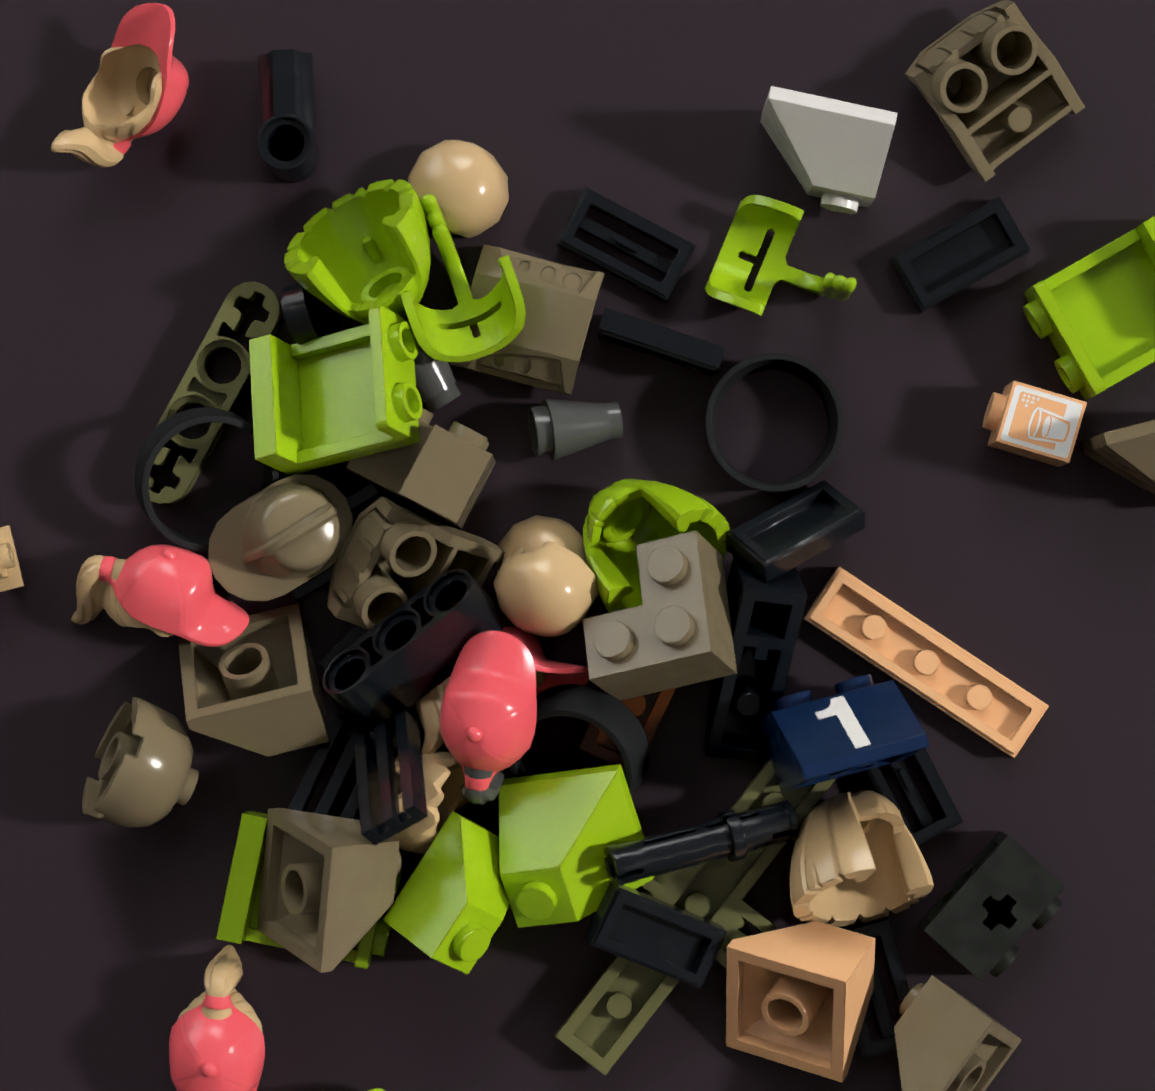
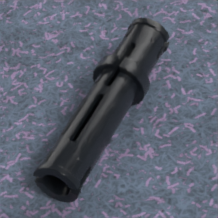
[604,800,798,887]

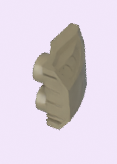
[905,0,1085,182]
[450,244,604,397]
[327,496,505,630]

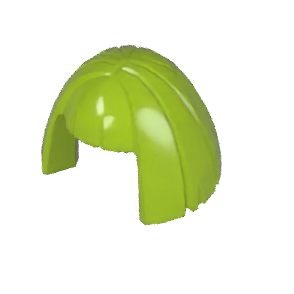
[284,179,431,324]
[583,478,730,613]

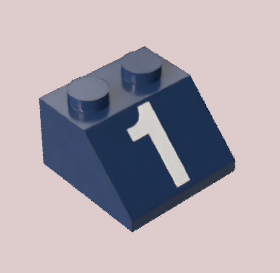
[760,674,930,793]

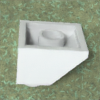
[760,86,898,214]

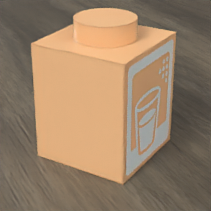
[982,381,1087,467]

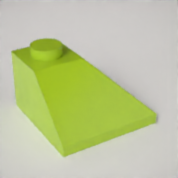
[499,764,654,928]
[383,811,510,975]

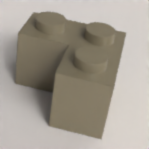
[346,408,496,529]
[583,530,737,701]

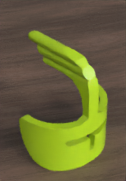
[400,194,526,363]
[705,195,857,317]

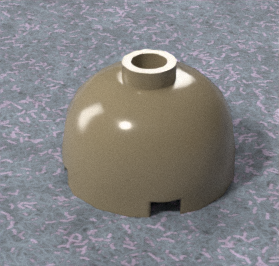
[82,697,199,828]

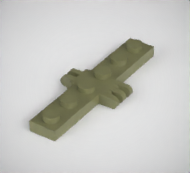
[555,757,836,1076]

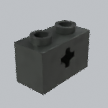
[916,831,1066,981]

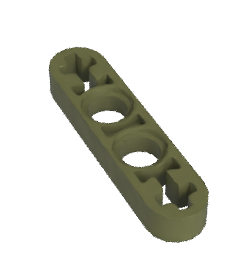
[149,281,283,505]

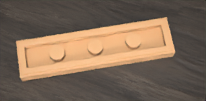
[803,566,1049,758]

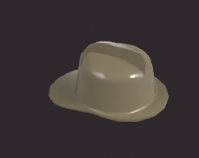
[208,474,353,601]

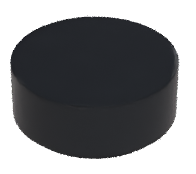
[281,283,326,345]

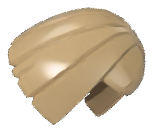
[790,790,934,927]

